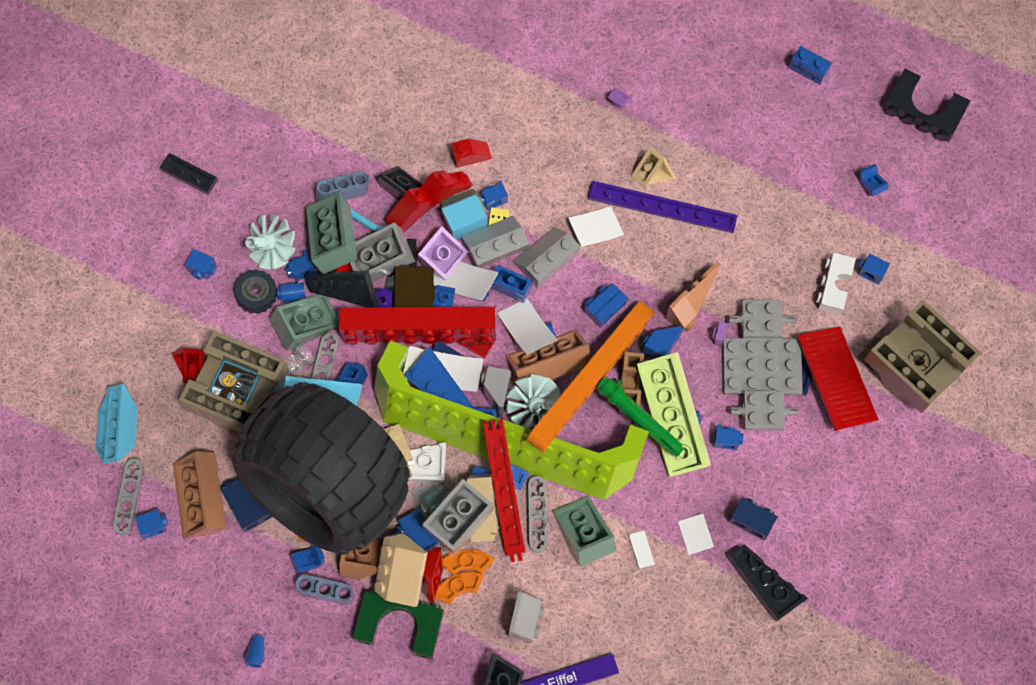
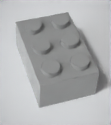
[350,222,415,283]
[423,479,494,556]

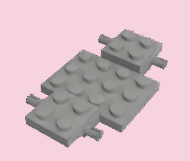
[723,300,803,431]

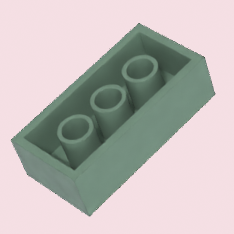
[306,192,357,274]

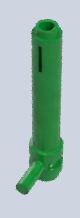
[596,377,684,457]

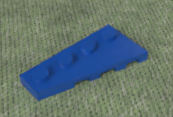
[405,347,475,409]

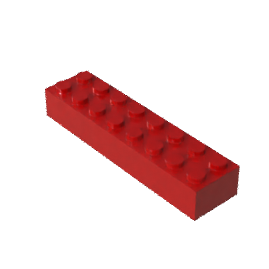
[339,306,496,345]

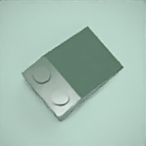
[269,295,339,351]
[553,496,616,567]

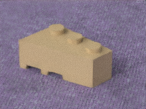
[466,474,500,542]

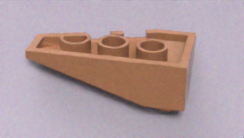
[665,262,720,334]
[339,535,382,579]

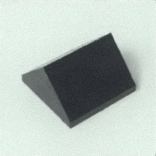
[379,166,423,201]
[482,653,524,685]

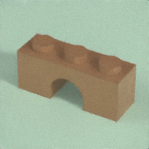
[618,352,644,414]

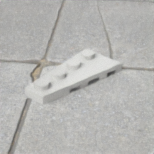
[408,442,446,482]

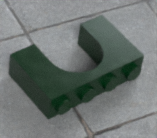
[353,589,444,660]

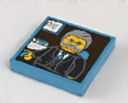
[209,360,260,405]

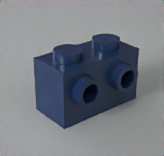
[729,497,778,541]

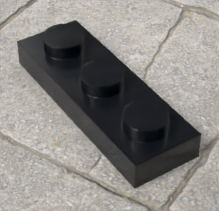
[159,153,218,195]

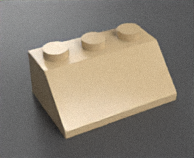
[374,533,427,607]

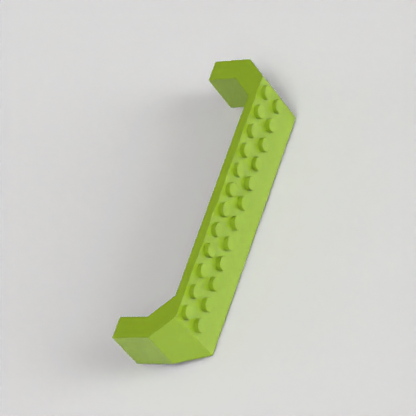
[374,341,649,500]

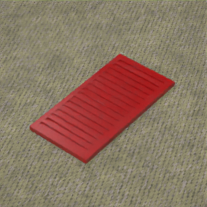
[796,326,879,431]

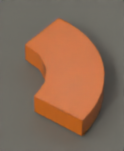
[443,549,495,576]
[435,572,484,605]

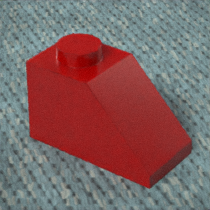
[451,138,492,168]

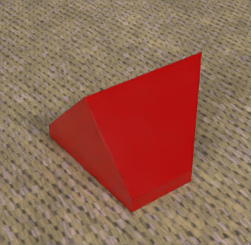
[171,347,207,384]

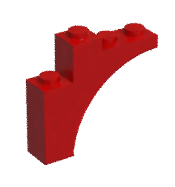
[385,170,473,232]

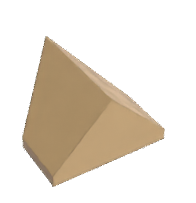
[631,147,676,187]

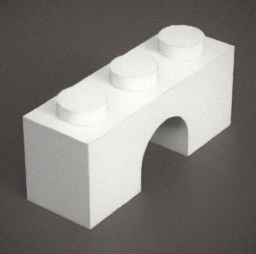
[816,253,856,315]

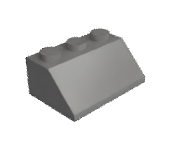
[461,216,529,268]
[513,227,581,288]

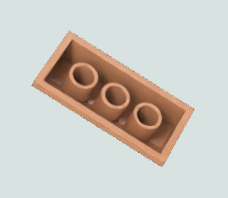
[506,329,592,380]
[173,451,226,539]

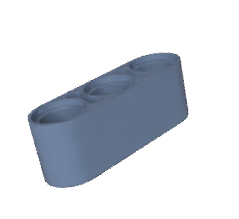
[316,172,369,201]
[296,575,354,605]

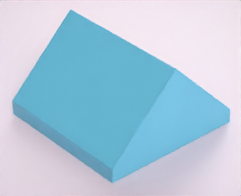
[441,194,487,240]

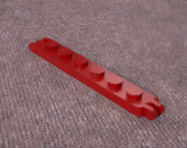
[483,418,526,562]

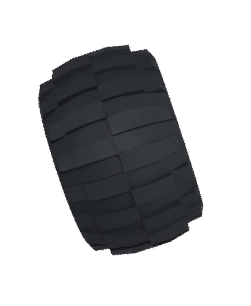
[232,382,410,555]

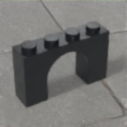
[883,68,971,142]

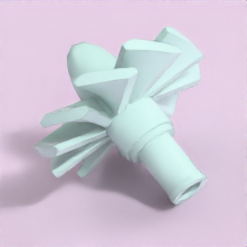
[245,215,296,270]
[506,374,561,427]

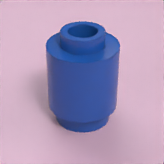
[277,282,306,303]

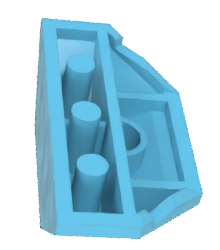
[95,384,138,464]

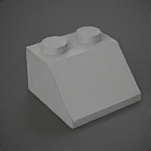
[481,366,511,418]
[509,592,544,643]

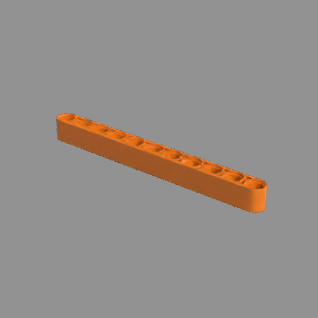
[526,301,656,452]

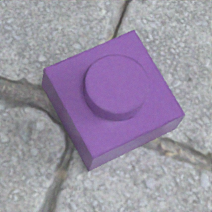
[608,88,632,107]
[712,322,727,347]

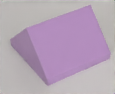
[417,226,468,280]

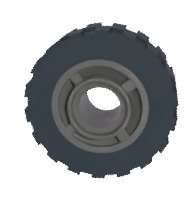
[234,269,277,314]

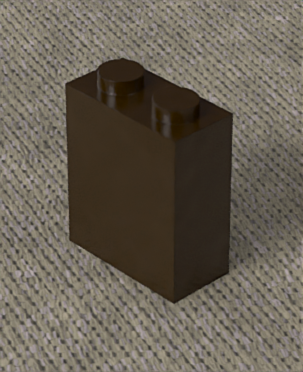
[393,265,434,308]

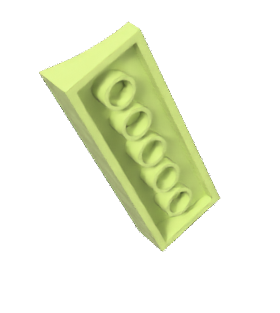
[637,352,711,477]

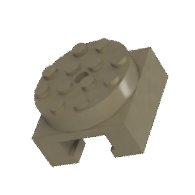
[864,300,981,413]
[178,331,288,432]

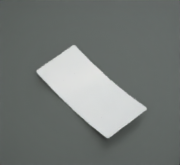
[569,206,624,246]
[434,261,498,301]
[498,298,558,355]
[403,346,484,392]
[629,514,714,568]

